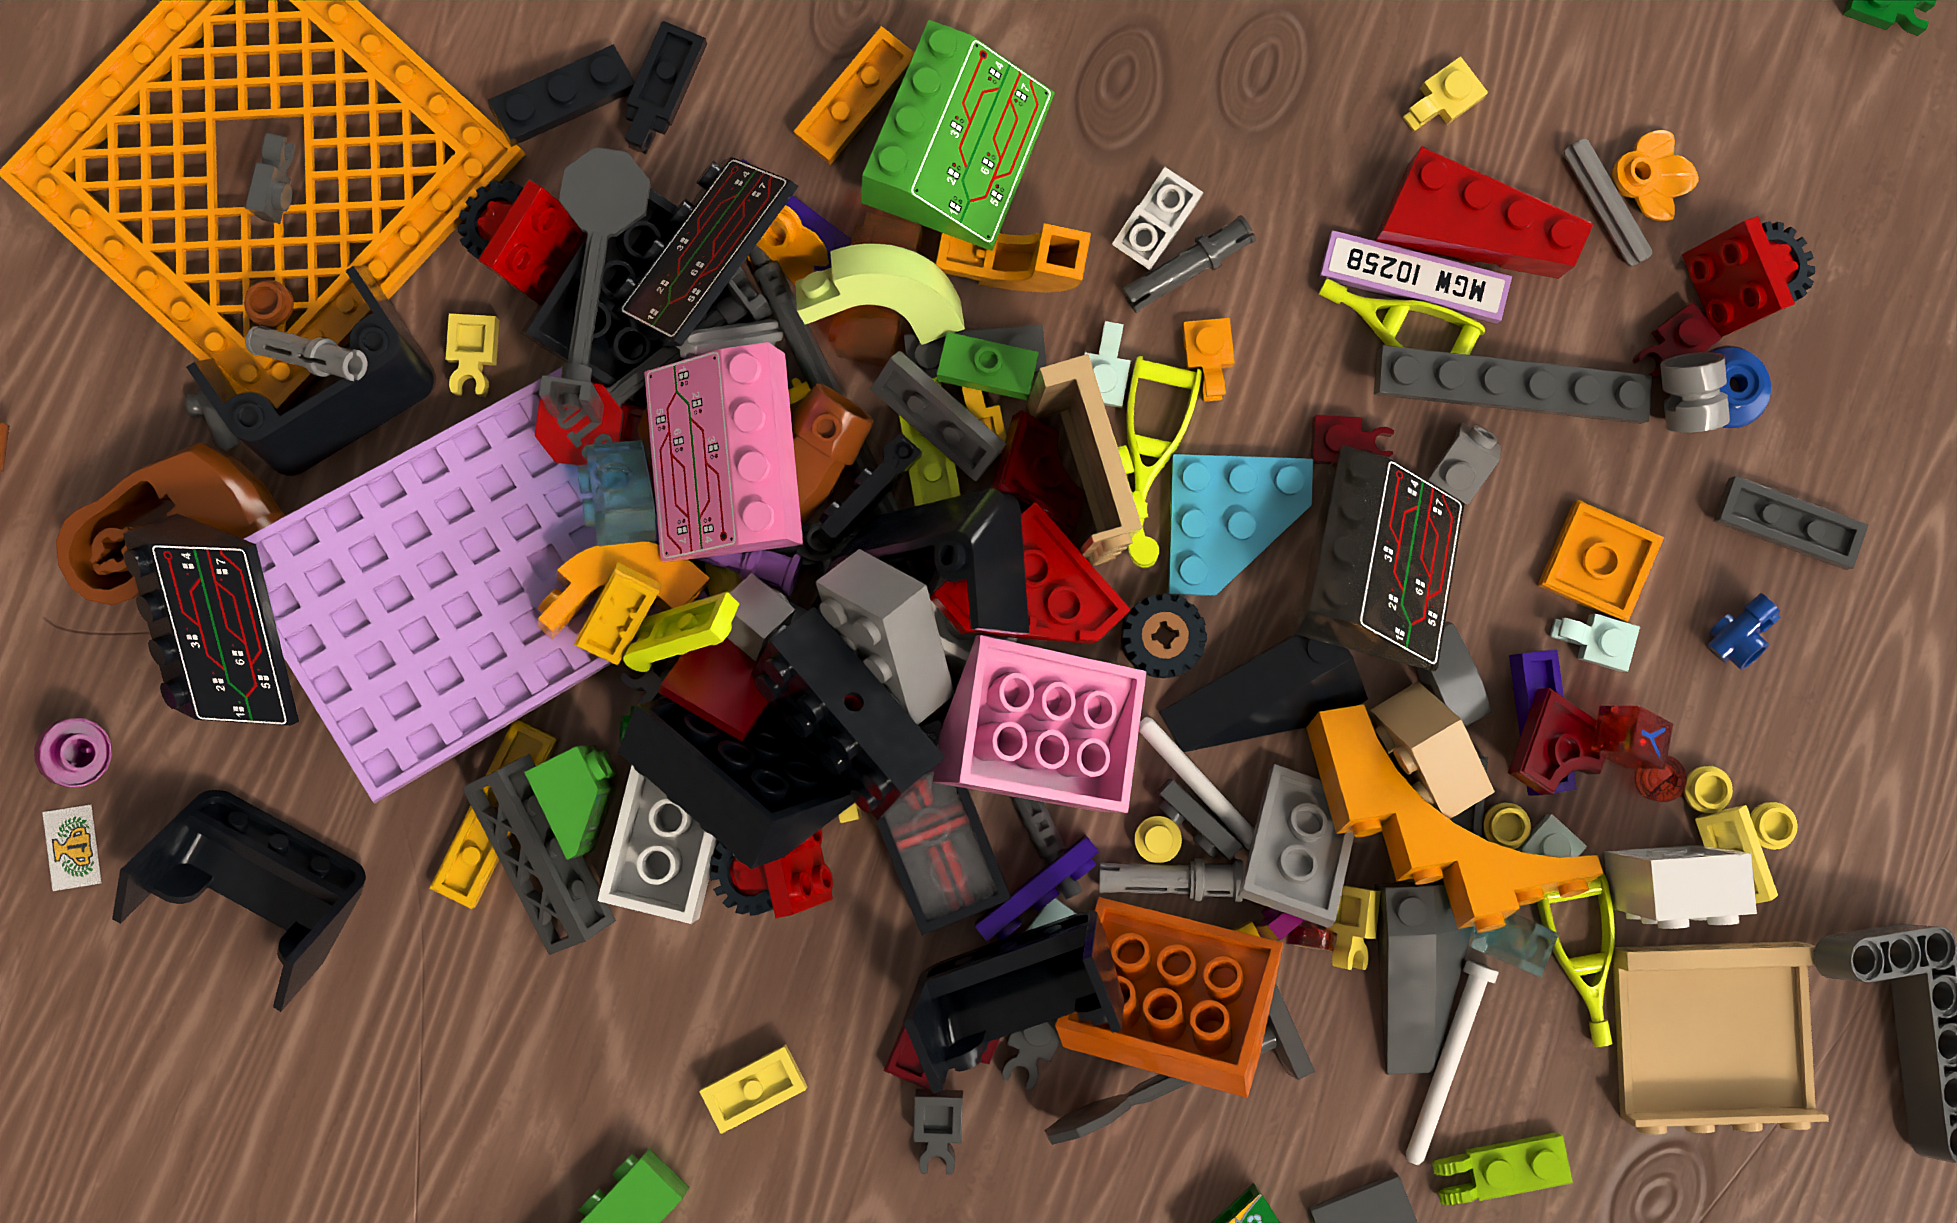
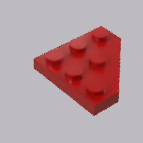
[929,502,1131,644]

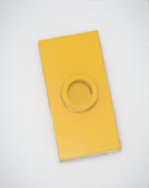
[574,562,662,666]

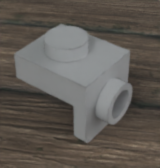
[1428,423,1501,505]

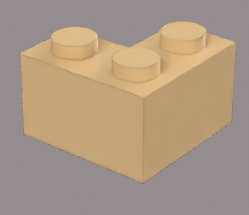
[1370,681,1495,819]

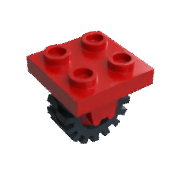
[458,180,584,304]
[1681,216,1815,337]
[710,828,833,919]

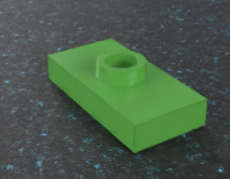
[936,332,1039,401]

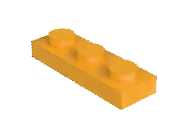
[793,26,915,165]

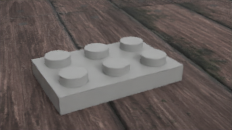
[1238,764,1354,928]

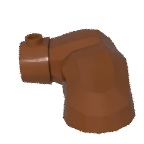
[638,383,874,525]
[56,443,287,606]

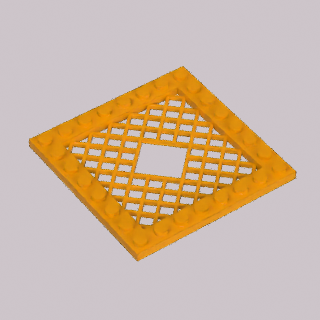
[0,0,525,415]

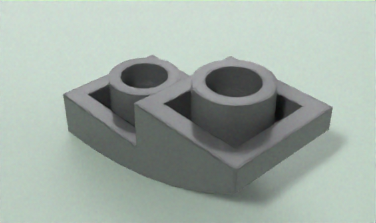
[1410,621,1492,726]

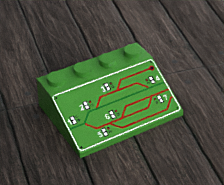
[861,20,1055,251]

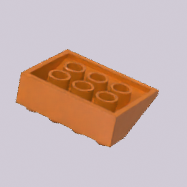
[1055,897,1283,1098]

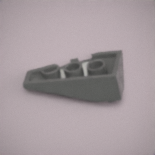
[1374,881,1473,1075]

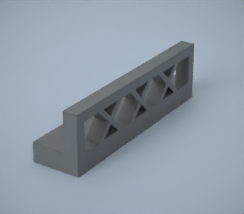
[462,754,616,955]

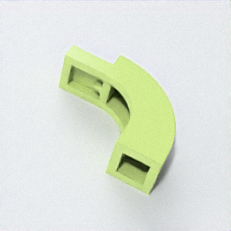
[795,244,965,345]

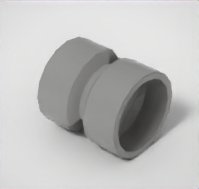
[1660,352,1730,433]

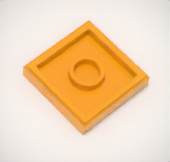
[1537,500,1664,623]

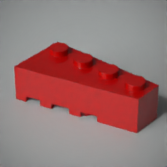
[1374,146,1594,279]

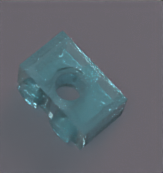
[577,440,656,546]

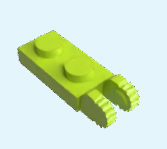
[1432,1132,1573,1205]

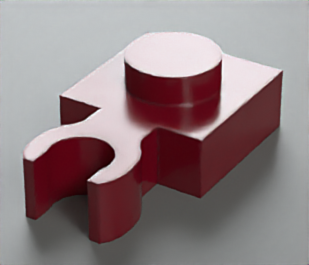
[1633,302,1722,379]
[1311,415,1394,466]

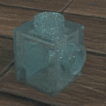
[1471,913,1559,978]

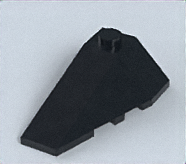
[1159,616,1368,752]

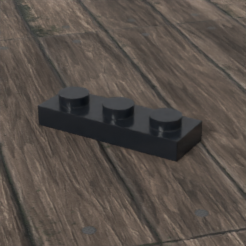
[488,44,635,147]

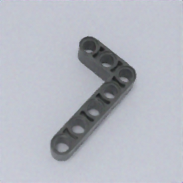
[1814,924,1957,1163]

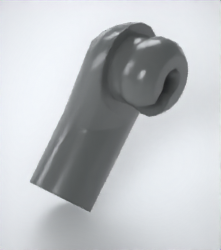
[184,389,241,450]

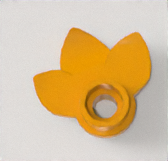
[1611,130,1699,221]
[748,205,829,286]

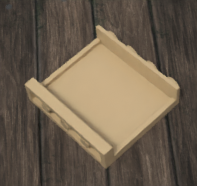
[1027,354,1142,566]
[1612,941,1829,1134]

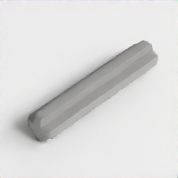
[1564,139,1653,267]
[675,319,783,359]

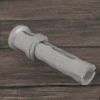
[1099,858,1244,902]

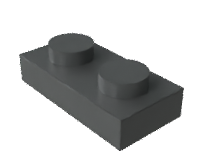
[1156,779,1242,860]

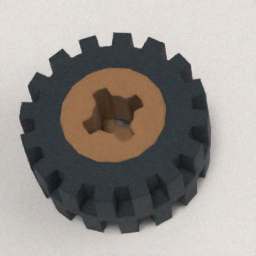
[1121,593,1207,678]

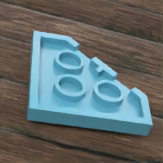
[1168,454,1313,596]

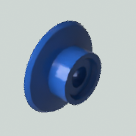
[1709,346,1771,428]

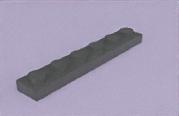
[1374,345,1652,424]

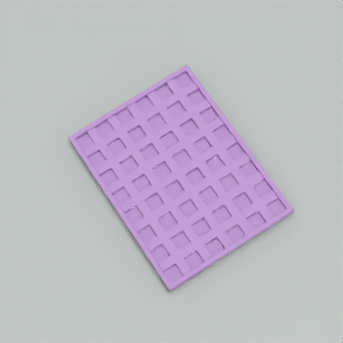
[244,367,708,804]

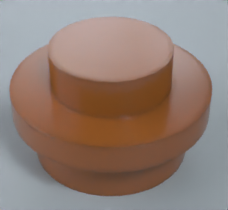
[244,280,294,328]

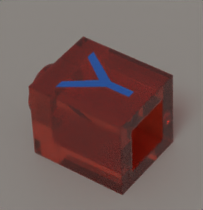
[1591,706,1674,769]

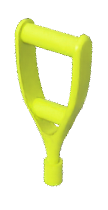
[1318,278,1485,355]
[1126,356,1202,526]
[1537,874,1615,1047]

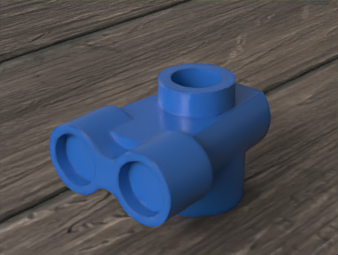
[1708,593,1781,670]

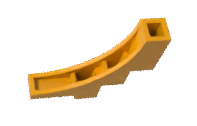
[1306,704,1604,933]

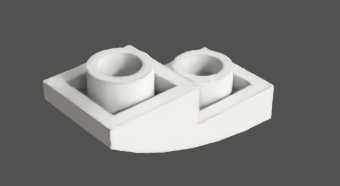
[1112,167,1204,270]

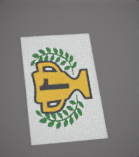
[42,805,102,891]

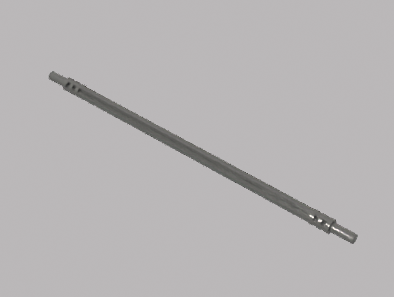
[749,245,1082,899]

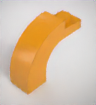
[936,223,1091,292]
[537,540,710,639]

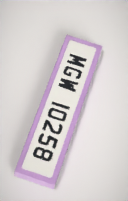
[1319,230,1512,324]

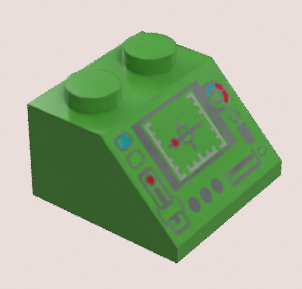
[524,745,617,860]

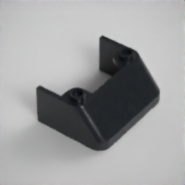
[186,266,436,476]
[826,489,1029,635]
[112,790,366,1012]
[903,910,1124,1094]

